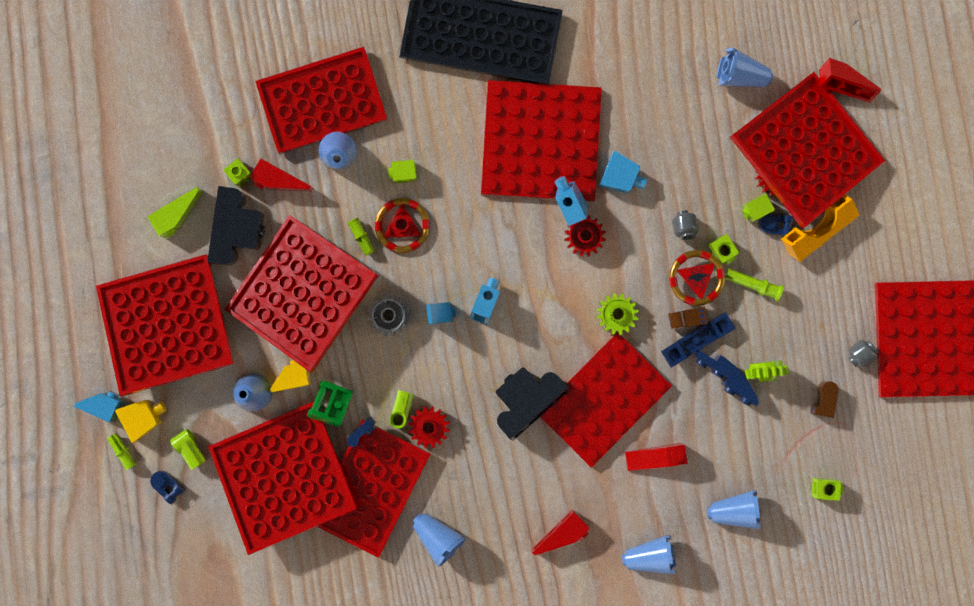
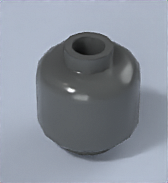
[672,210,699,240]
[848,340,878,368]

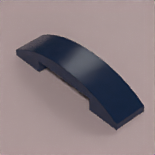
[661,312,736,368]

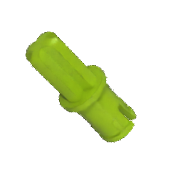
[347,218,374,255]
[107,433,137,471]

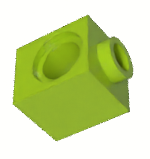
[223,158,252,188]
[388,159,417,183]
[742,193,775,223]
[707,234,739,265]
[812,477,844,501]

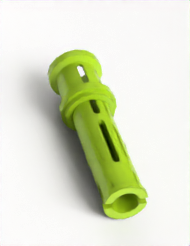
[725,268,784,302]

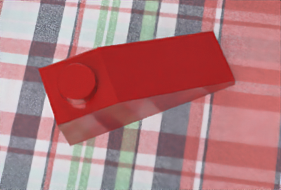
[819,58,881,103]
[249,158,314,192]
[625,443,688,471]
[531,510,590,556]

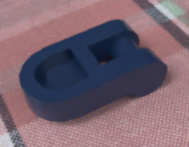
[758,214,794,236]
[347,417,376,447]
[150,470,185,505]

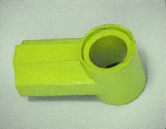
[389,390,414,429]
[170,429,207,470]

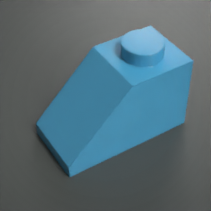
[426,302,456,325]
[74,391,124,422]

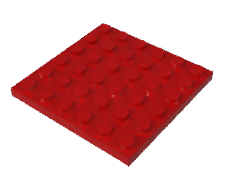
[730,72,885,228]
[481,80,602,202]
[224,215,379,373]
[96,254,234,397]
[875,280,974,397]
[208,401,358,555]

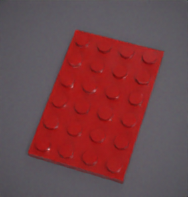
[255,47,388,154]
[541,332,672,468]
[317,419,431,558]

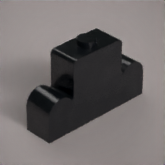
[207,186,265,265]
[496,367,570,441]

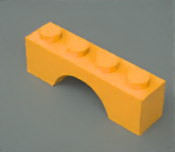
[781,195,860,262]

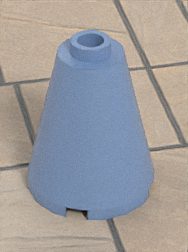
[717,47,773,87]
[319,132,357,170]
[233,373,272,412]
[707,490,761,529]
[413,513,466,567]
[622,535,676,575]

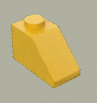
[270,360,311,392]

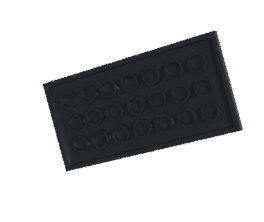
[399,0,563,85]

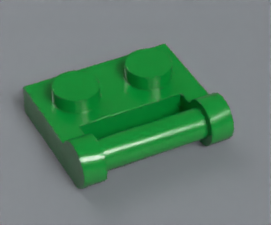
[307,381,353,427]

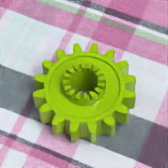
[596,293,639,335]
[745,360,789,382]

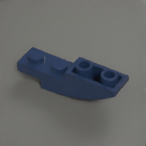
[693,351,759,407]

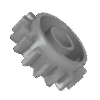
[368,295,410,336]

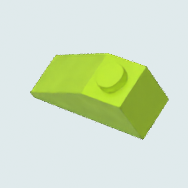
[147,187,203,238]

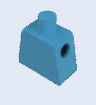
[598,151,647,193]
[555,176,588,226]
[470,278,500,325]

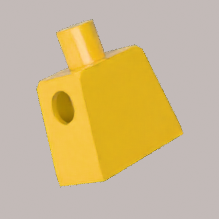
[115,399,167,443]

